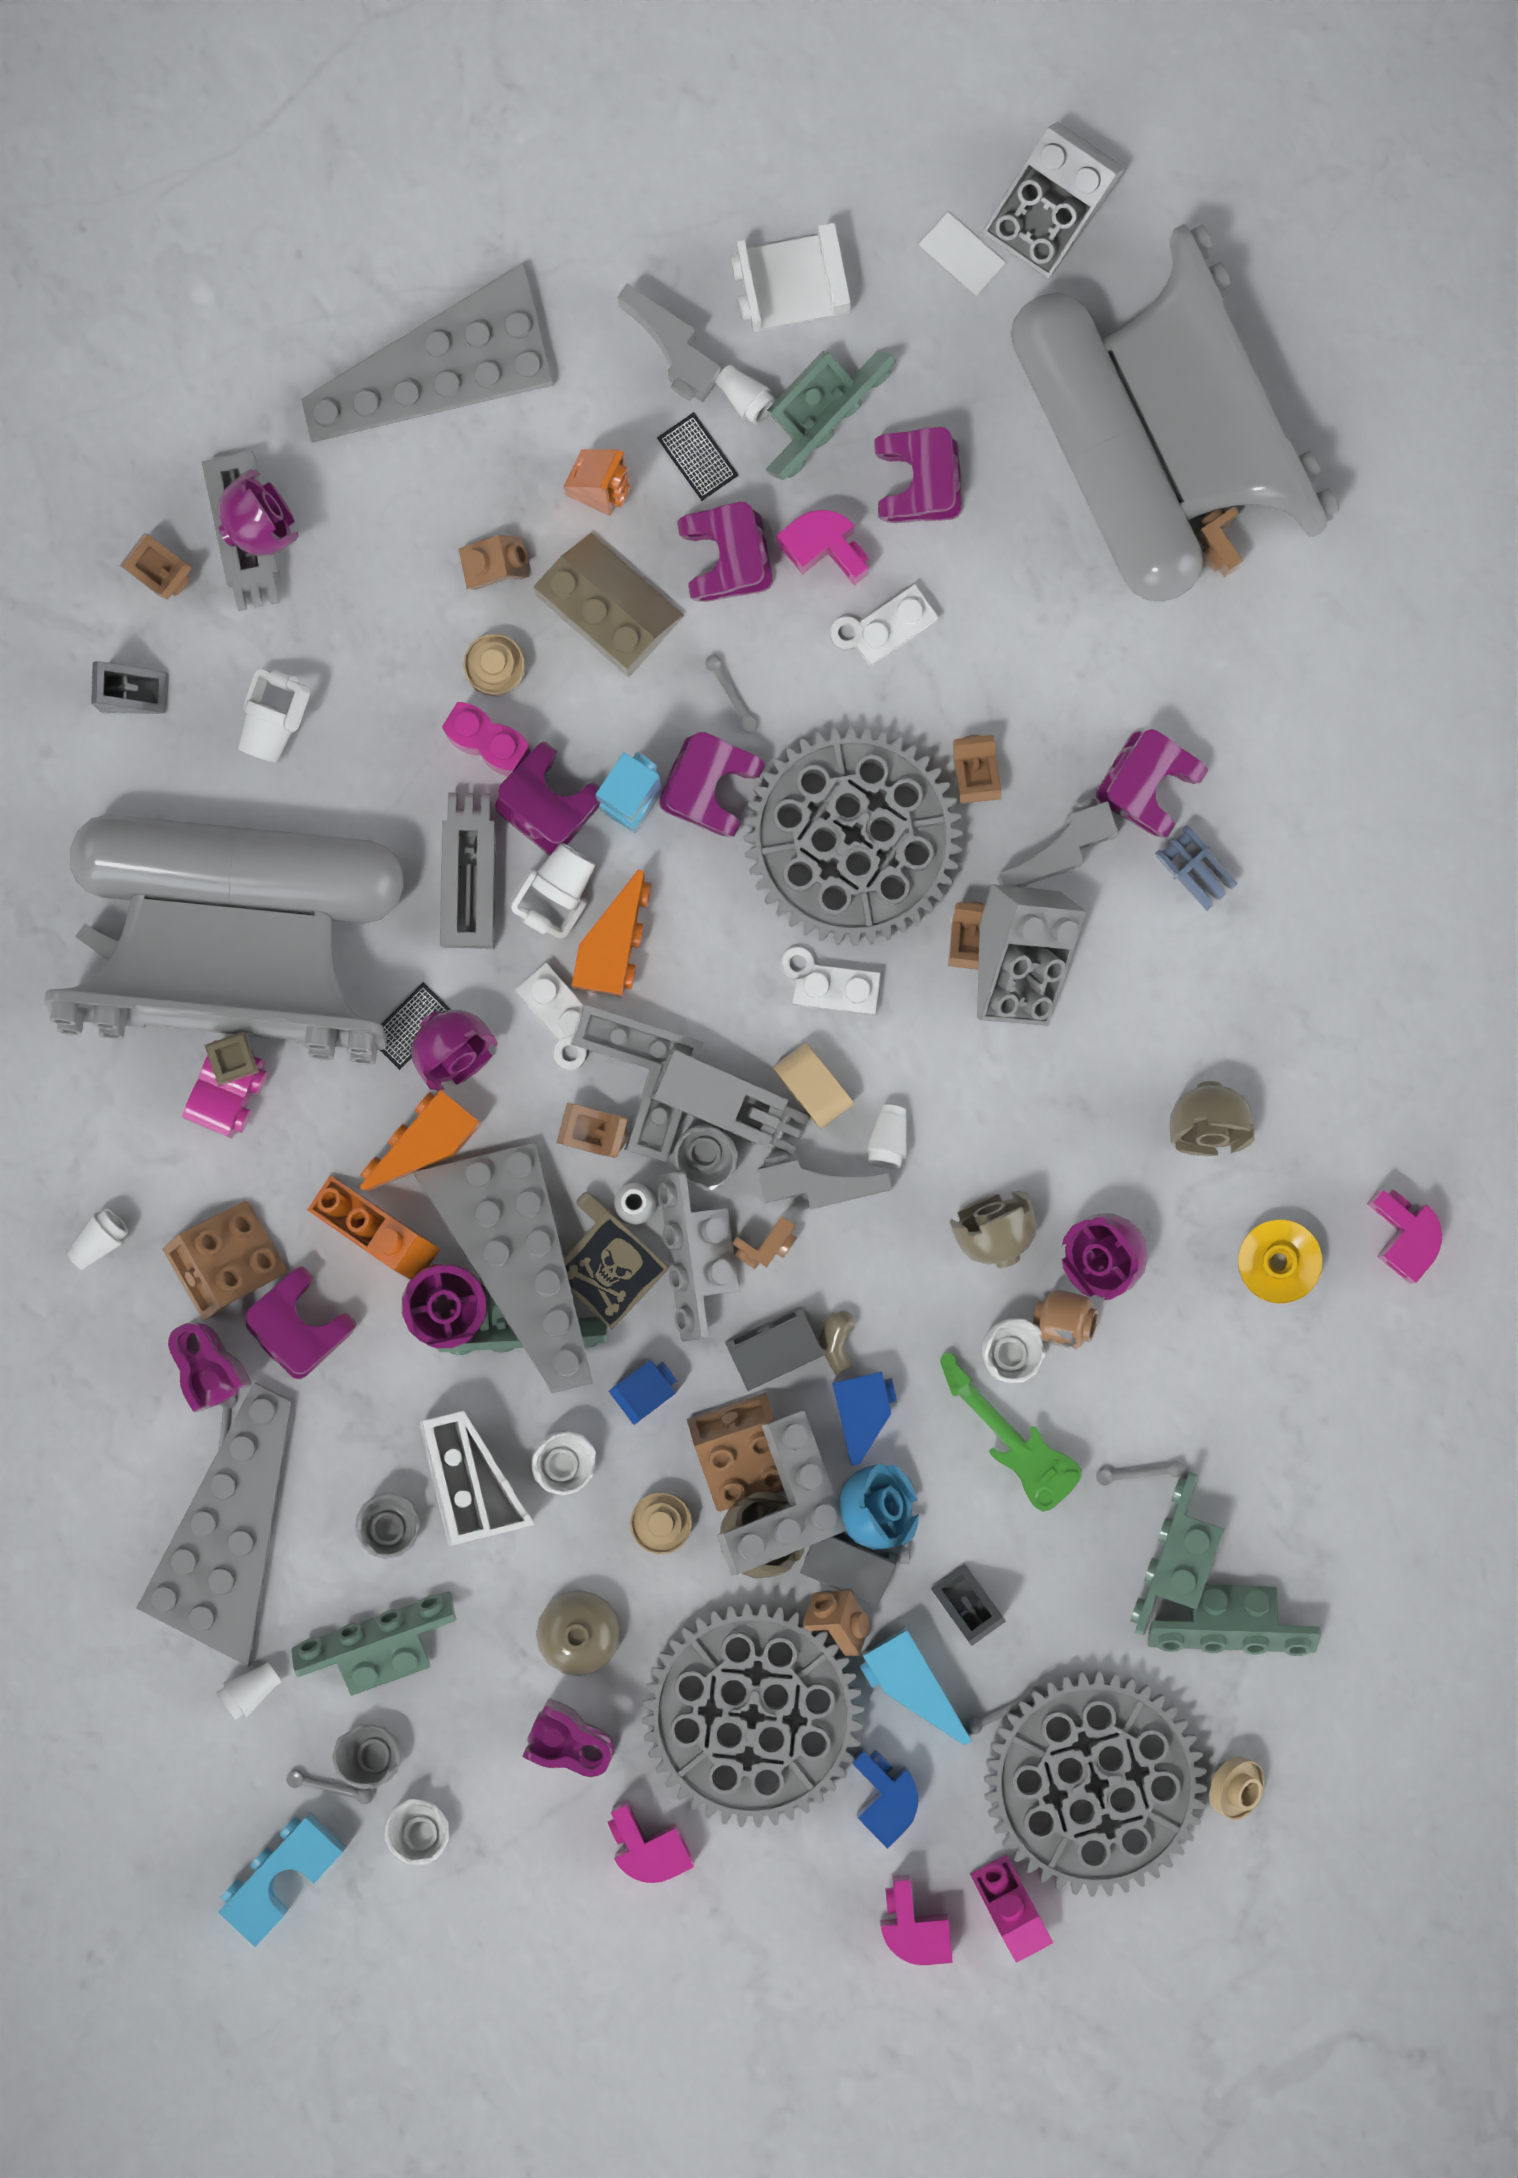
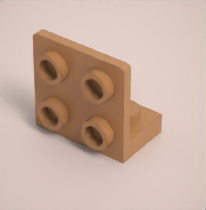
[162,1201,287,1321]
[686,1393,784,1511]

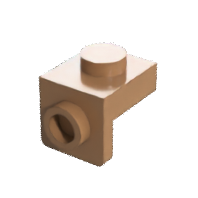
[1197,506,1243,578]
[119,533,192,600]
[458,535,529,590]
[953,735,1001,804]
[948,901,985,970]
[556,1103,628,1158]
[732,1216,797,1269]
[803,1590,870,1656]

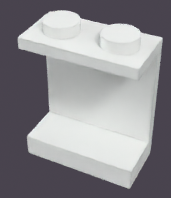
[730,222,851,332]

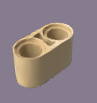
[772,1042,854,1130]

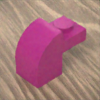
[776,510,869,586]
[1367,1190,1442,1284]
[608,1801,695,1883]
[880,1874,953,1965]

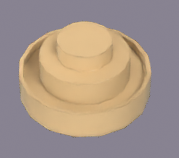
[463,634,525,697]
[630,1492,692,1555]
[1210,1756,1265,1820]

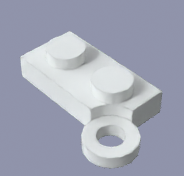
[830,584,939,667]
[781,947,881,1015]
[515,963,587,1071]

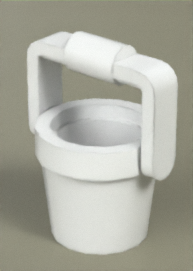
[238,669,310,763]
[508,843,596,938]

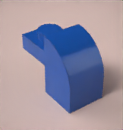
[852,1747,918,1849]

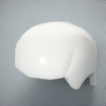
[981,1318,1046,1383]
[532,1430,596,1496]
[385,1799,449,1865]

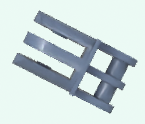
[1155,825,1238,911]

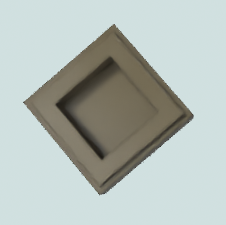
[204,1032,259,1086]

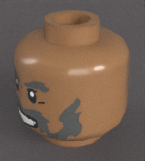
[1033,1290,1098,1349]

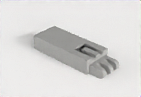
[202,451,281,611]
[440,792,496,949]
[650,1050,809,1155]

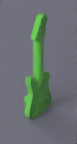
[940,1353,1082,1512]

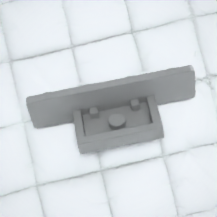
[657,1171,739,1342]

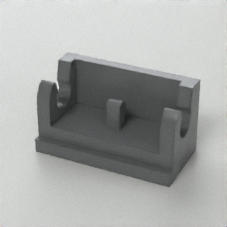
[725,1307,824,1391]
[800,1531,898,1606]

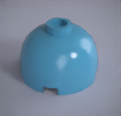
[838,1463,919,1550]

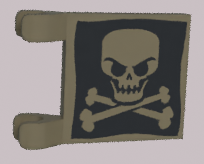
[564,1192,670,1330]

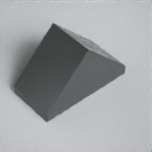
[91,661,166,714]
[931,1564,1006,1646]

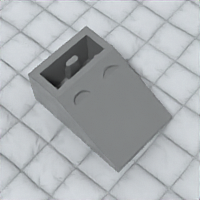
[981,122,1125,279]
[977,884,1086,1026]

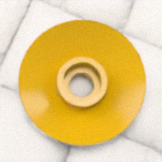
[1238,1219,1323,1304]

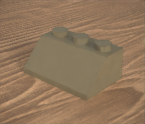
[534,533,684,677]

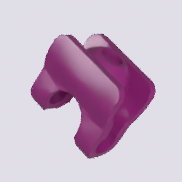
[874,427,962,523]
[677,502,773,602]
[1096,729,1208,838]
[659,732,765,837]
[495,741,601,856]
[246,1266,357,1380]
[168,1323,252,1412]
[522,1698,614,1777]

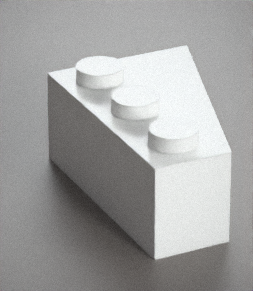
[419,1411,535,1546]

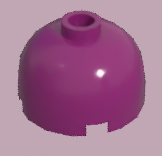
[218,469,299,556]
[411,1010,498,1091]
[1062,1213,1148,1300]
[401,1264,486,1349]

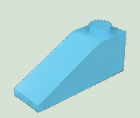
[860,1627,972,1746]

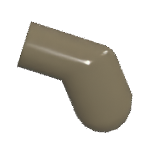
[819,1311,855,1376]

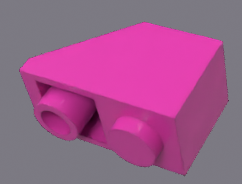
[970,1854,1053,1963]

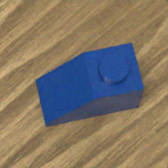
[608,1359,678,1425]
[832,1371,897,1466]

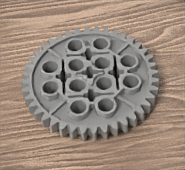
[743,726,963,946]
[642,1602,863,1828]
[984,1671,1207,1897]

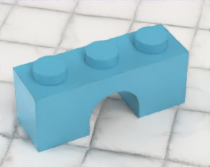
[595,752,662,833]
[218,1812,347,1947]

